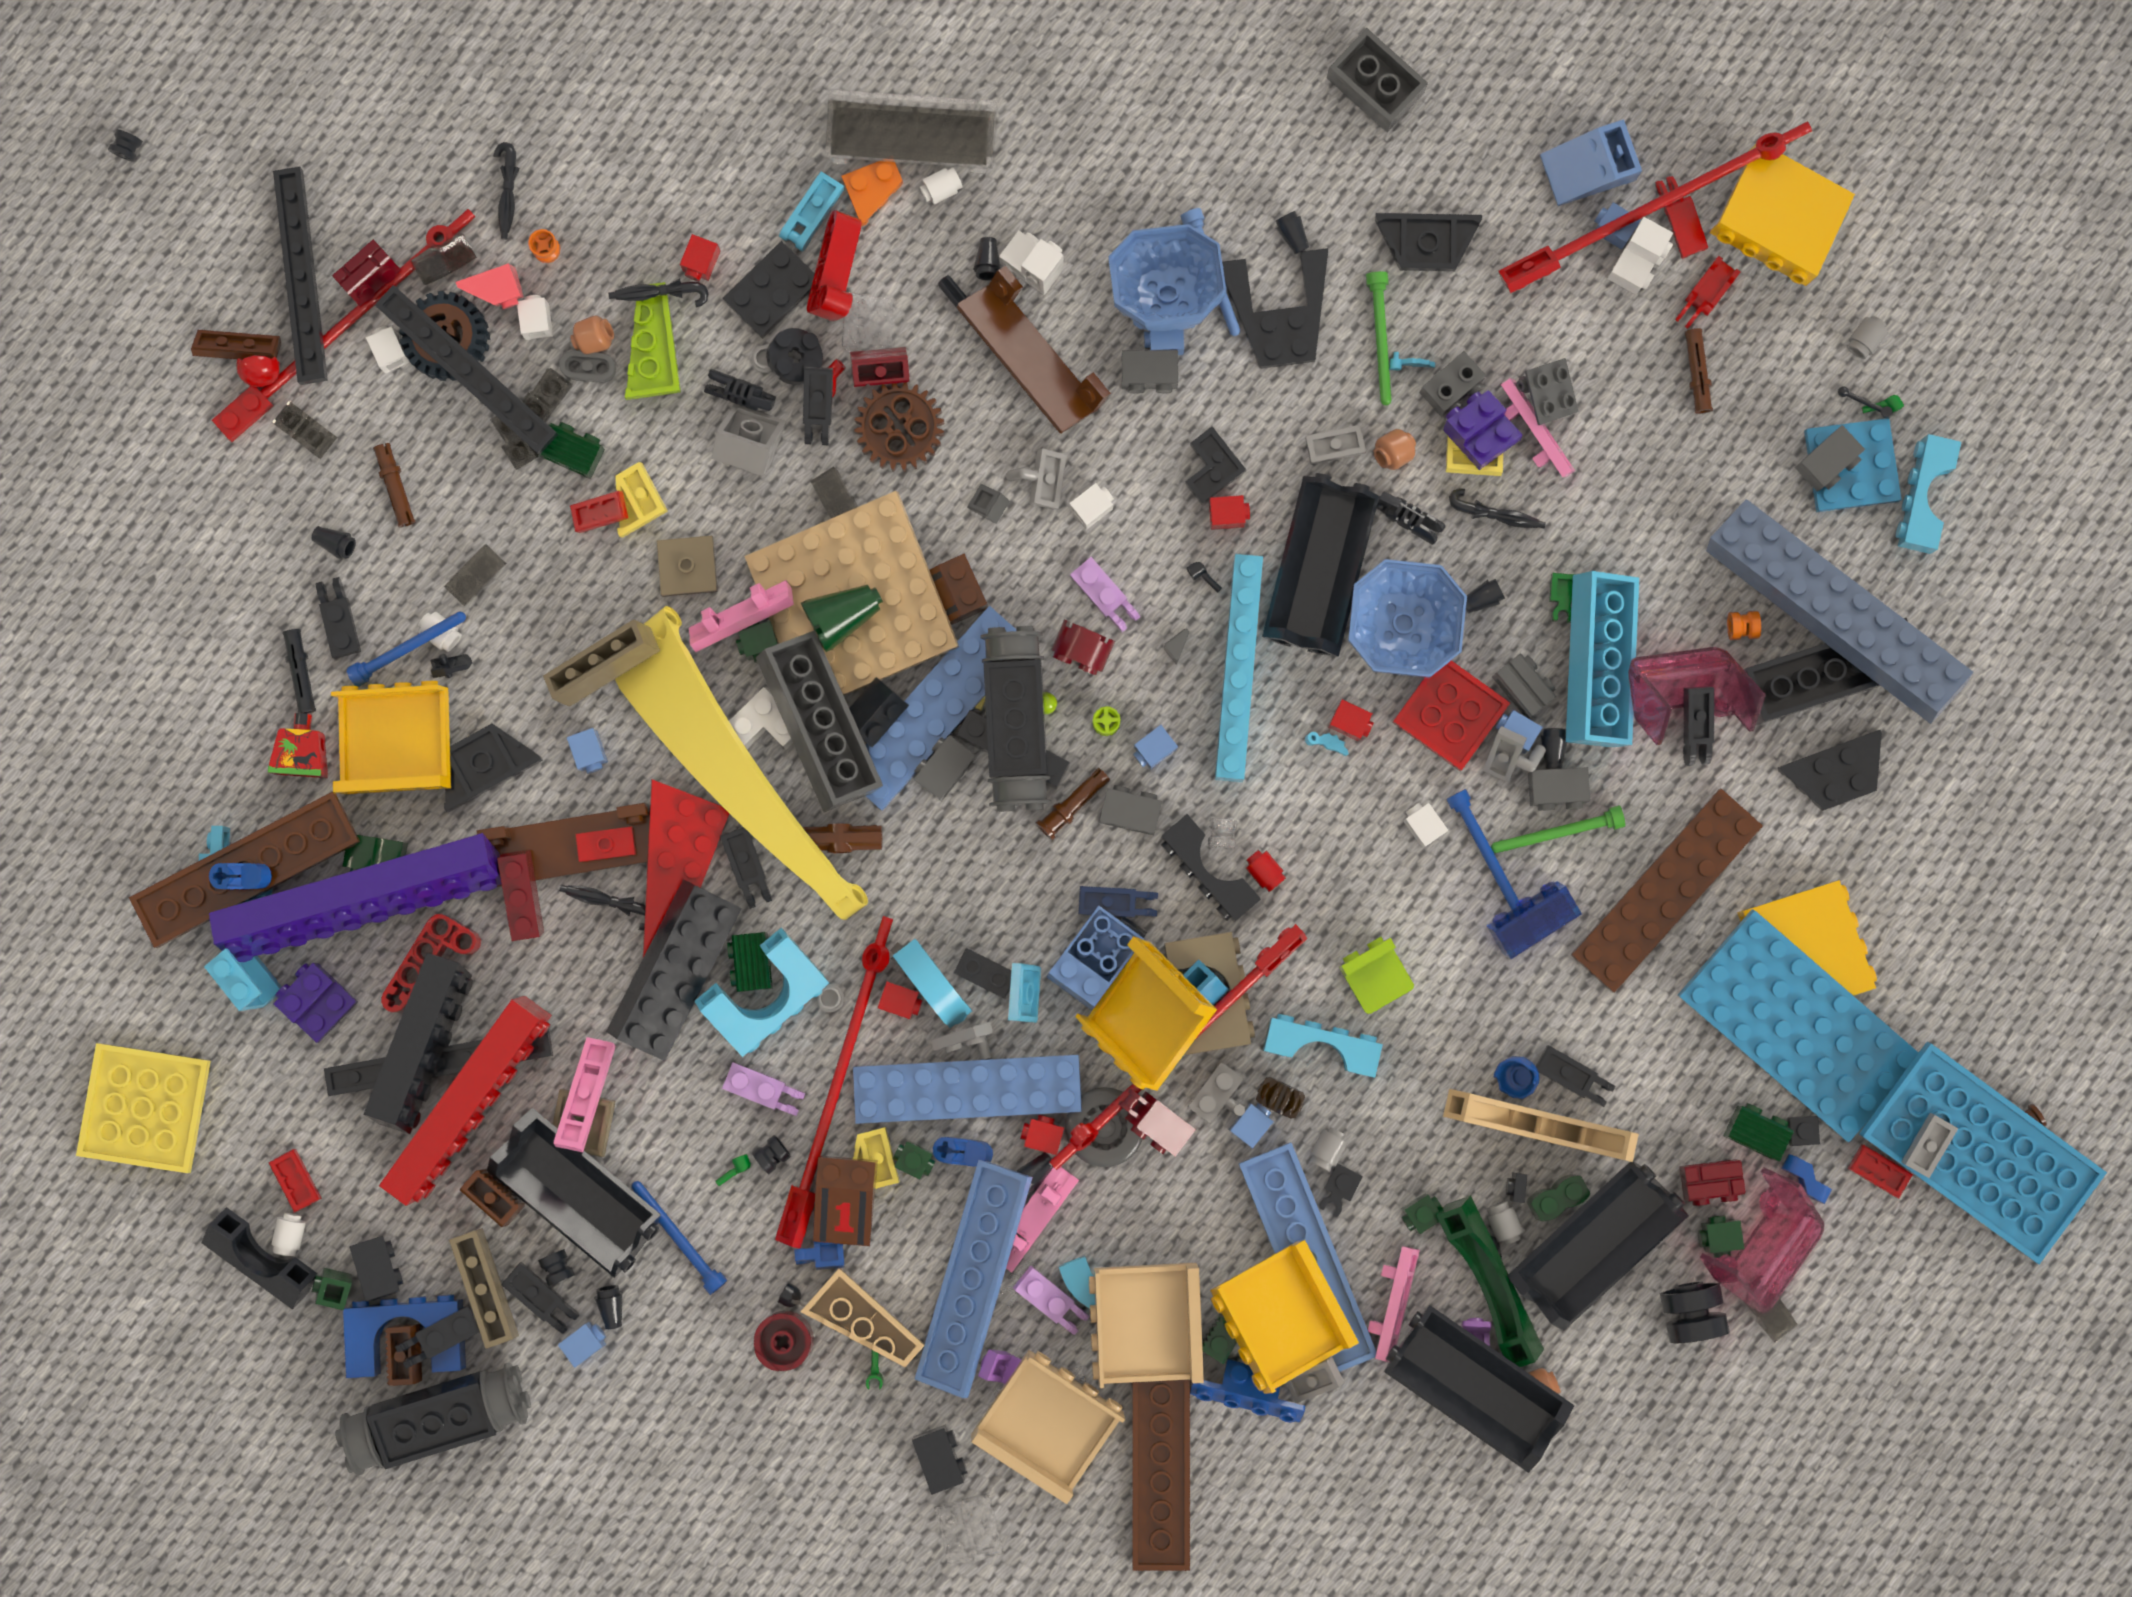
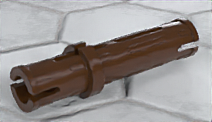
[1685,328,1713,414]
[373,443,416,528]

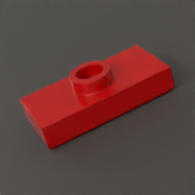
[570,491,629,533]
[576,827,636,862]
[1847,1144,1913,1199]
[268,1149,322,1213]

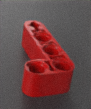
[807,210,862,322]
[381,914,481,1013]

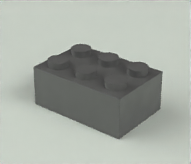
[1327,28,1428,133]

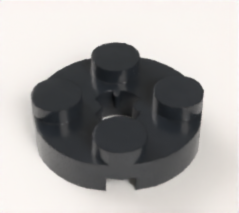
[766,328,823,385]

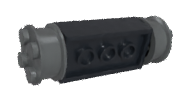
[980,626,1052,812]
[335,1363,531,1476]

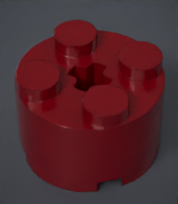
[1051,619,1116,675]
[754,1310,814,1371]

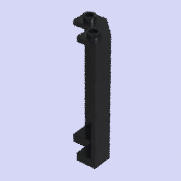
[1262,473,1380,657]
[487,1108,661,1278]
[1507,1161,1689,1331]
[1384,1305,1575,1473]

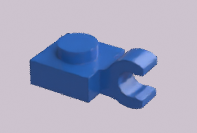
[794,1242,845,1270]

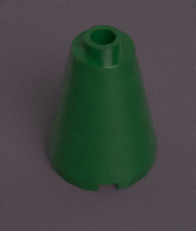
[801,584,883,652]

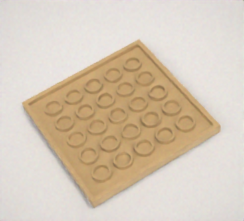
[744,491,959,696]

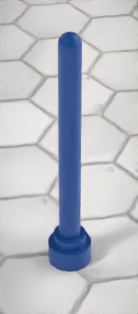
[347,611,466,687]
[1446,789,1523,914]
[631,1181,728,1295]

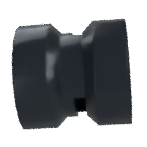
[752,1135,791,1175]
[538,1249,575,1287]

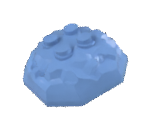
[1108,224,1226,331]
[1348,559,1467,678]

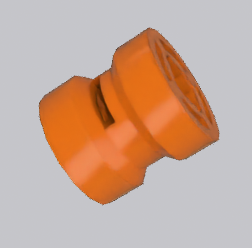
[528,229,560,263]
[1727,611,1761,640]

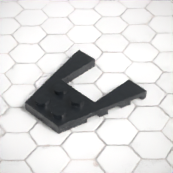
[1222,248,1328,369]

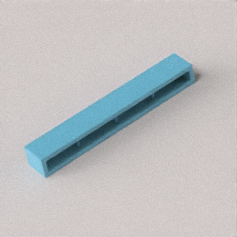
[1215,554,1263,782]

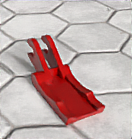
[1655,176,1708,259]
[1675,256,1741,329]

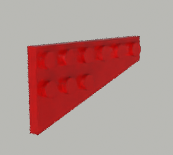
[643,779,729,957]

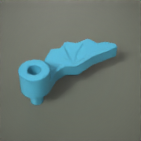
[1389,352,1435,371]
[1305,732,1349,756]

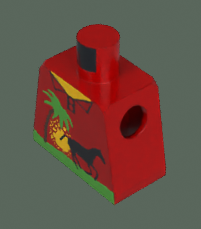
[268,713,328,778]

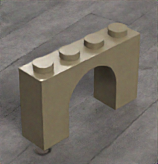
[1164,932,1255,1055]

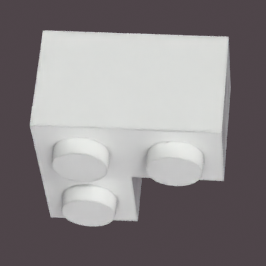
[1607,217,1673,294]
[999,230,1064,295]
[729,687,793,749]

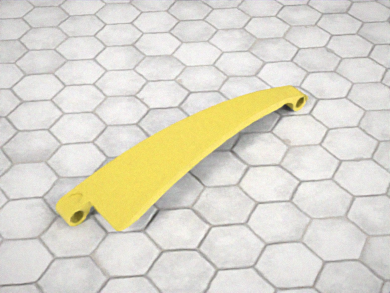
[615,606,868,920]

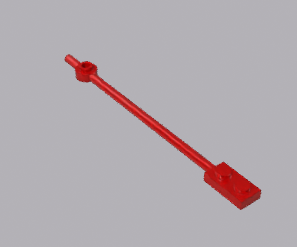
[1498,121,1812,293]
[211,209,475,442]
[775,916,893,1249]
[1049,924,1307,1170]

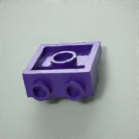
[1443,390,1523,470]
[273,963,358,1043]

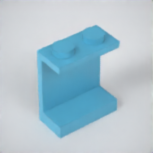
[204,948,282,1011]

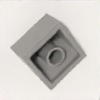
[711,403,786,476]

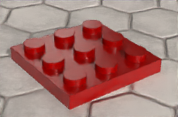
[1392,660,1510,772]

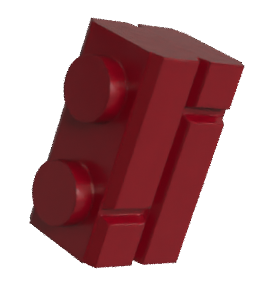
[332,239,401,306]
[850,347,910,387]
[1679,1159,1746,1206]

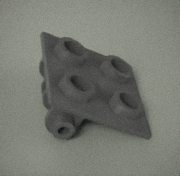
[1516,358,1579,425]

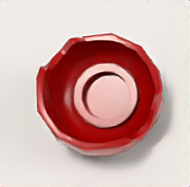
[236,355,280,387]

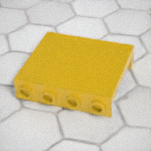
[1710,144,1855,286]
[331,681,451,795]
[1737,880,1877,996]
[1075,936,1217,1091]
[1210,1240,1359,1394]

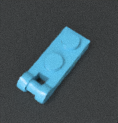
[779,171,845,252]

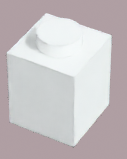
[517,295,553,340]
[366,326,409,373]
[1069,483,1114,530]
[1403,803,1448,848]

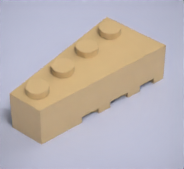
[801,1268,925,1367]

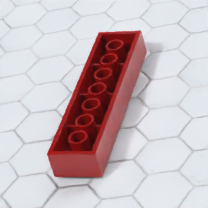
[379,995,552,1206]

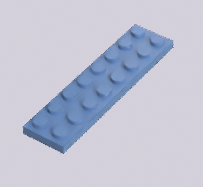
[865,606,1016,811]
[853,1055,1082,1124]
[1238,1142,1376,1372]
[915,1160,1033,1398]

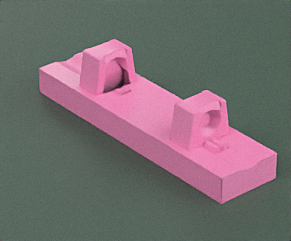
[1501,378,1575,477]
[689,580,794,652]
[554,1037,616,1152]
[1006,1167,1079,1273]
[1368,1246,1420,1362]

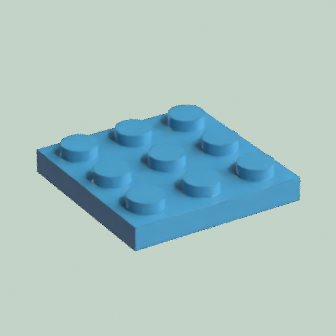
[1804,418,1902,512]

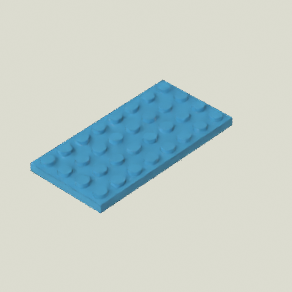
[1678,909,1919,1143]
[1859,1042,2107,1265]

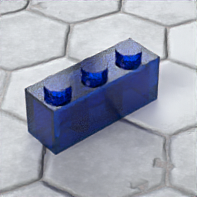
[1487,881,1582,959]

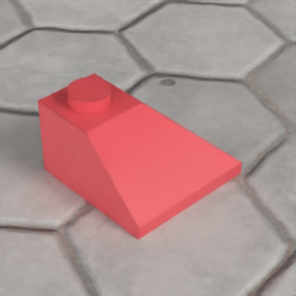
[456,263,523,309]

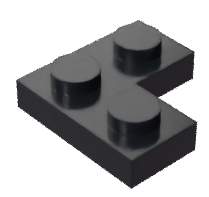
[1185,426,1246,505]

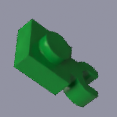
[1549,573,1575,623]

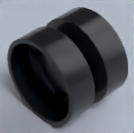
[1660,1282,1730,1344]

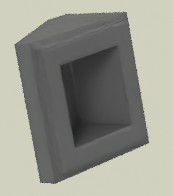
[967,484,1010,524]
[1164,629,1189,665]

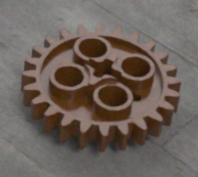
[854,382,945,472]

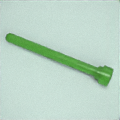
[1366,271,1392,406]
[1491,805,1626,853]

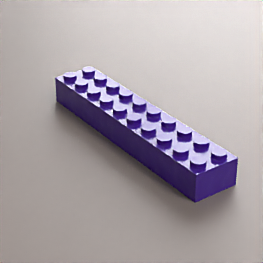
[209,833,502,962]

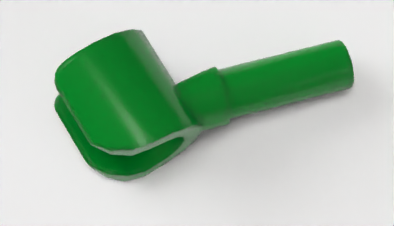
[1861,395,1904,414]
[715,1154,751,1186]
[866,1349,884,1390]

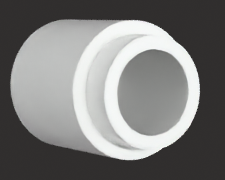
[920,167,963,205]
[418,612,462,652]
[271,1212,306,1256]

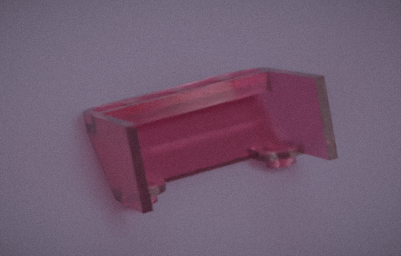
[1628,647,1766,745]
[1700,1167,1824,1313]

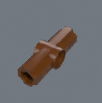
[803,823,883,853]

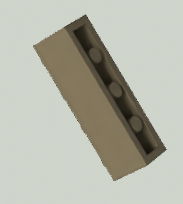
[543,619,660,707]
[449,1228,519,1349]

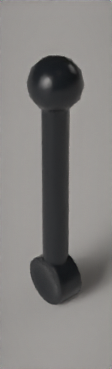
[1838,386,1892,418]

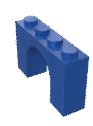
[343,1294,466,1378]

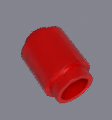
[1245,850,1286,892]

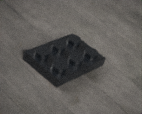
[722,241,815,339]

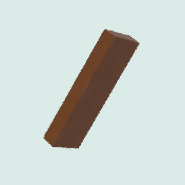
[191,330,281,360]

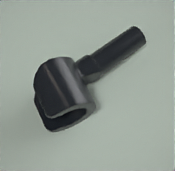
[1186,562,1222,593]

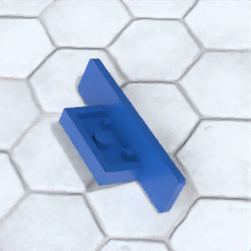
[1190,1359,1305,1423]

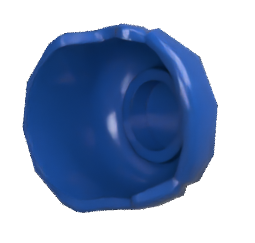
[1494,1056,1540,1099]

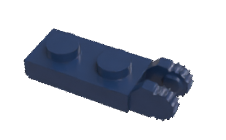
[1078,886,1158,918]

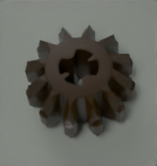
[1256,1077,1305,1119]

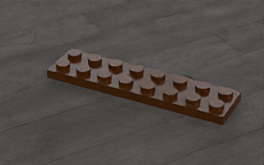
[1571,788,1763,993]
[129,791,360,948]
[1132,1379,1190,1571]

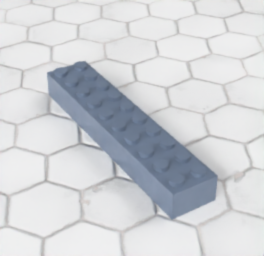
[1706,499,1974,724]

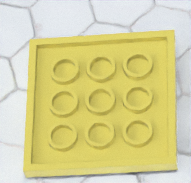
[76,1043,211,1173]

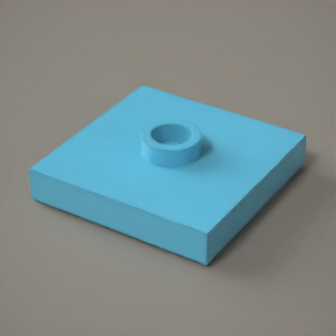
[1008,963,1041,1023]

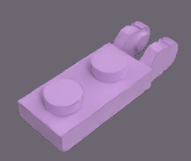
[1070,557,1140,632]
[722,1062,805,1116]
[1013,1266,1090,1335]

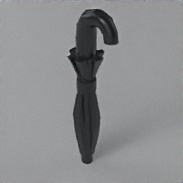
[493,142,520,240]
[608,278,709,308]
[1449,488,1546,529]
[559,885,645,931]

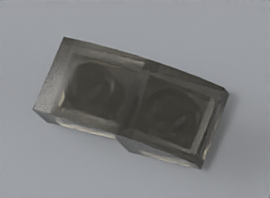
[411,233,477,285]
[522,368,573,422]
[272,401,337,459]
[490,416,539,470]
[811,466,858,518]
[444,544,507,606]
[1738,1275,1798,1342]

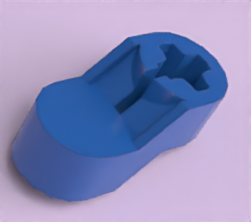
[209,863,272,889]
[933,1137,993,1167]
[1781,1154,1832,1204]

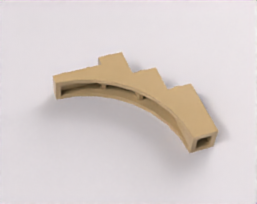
[1443,1089,1639,1162]

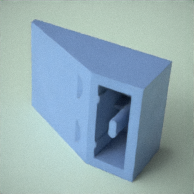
[1540,119,1642,206]
[1047,906,1144,1011]

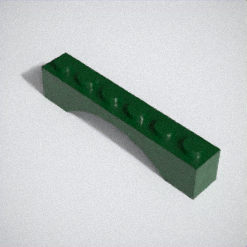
[1436,1195,1544,1367]

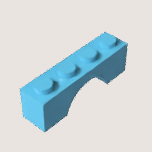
[1896,434,1961,554]
[1263,1014,1383,1078]

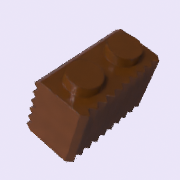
[460,1169,525,1227]
[385,1323,422,1386]

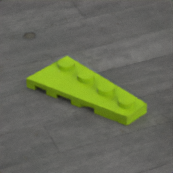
[625,282,681,400]

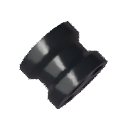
[108,129,143,162]

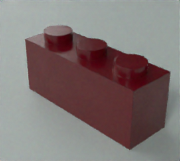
[497,849,544,941]

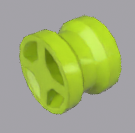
[1092,706,1121,736]

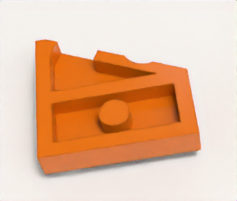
[841,156,903,227]

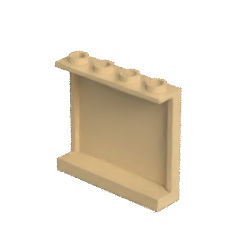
[1089,1263,1204,1388]
[971,1350,1125,1504]

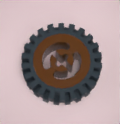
[399,291,490,381]

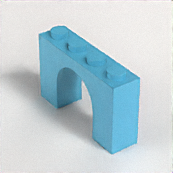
[695,927,829,1057]

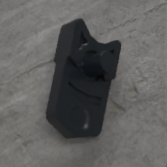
[430,654,472,678]

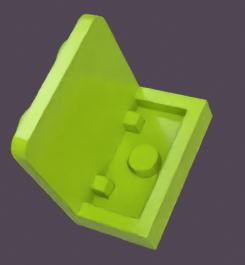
[1339,936,1414,1014]

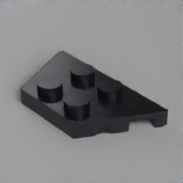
[1375,213,1482,272]
[444,723,543,813]
[1778,730,1882,811]

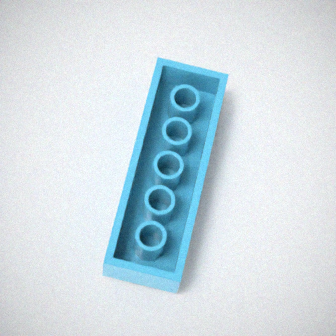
[1566,571,1639,748]

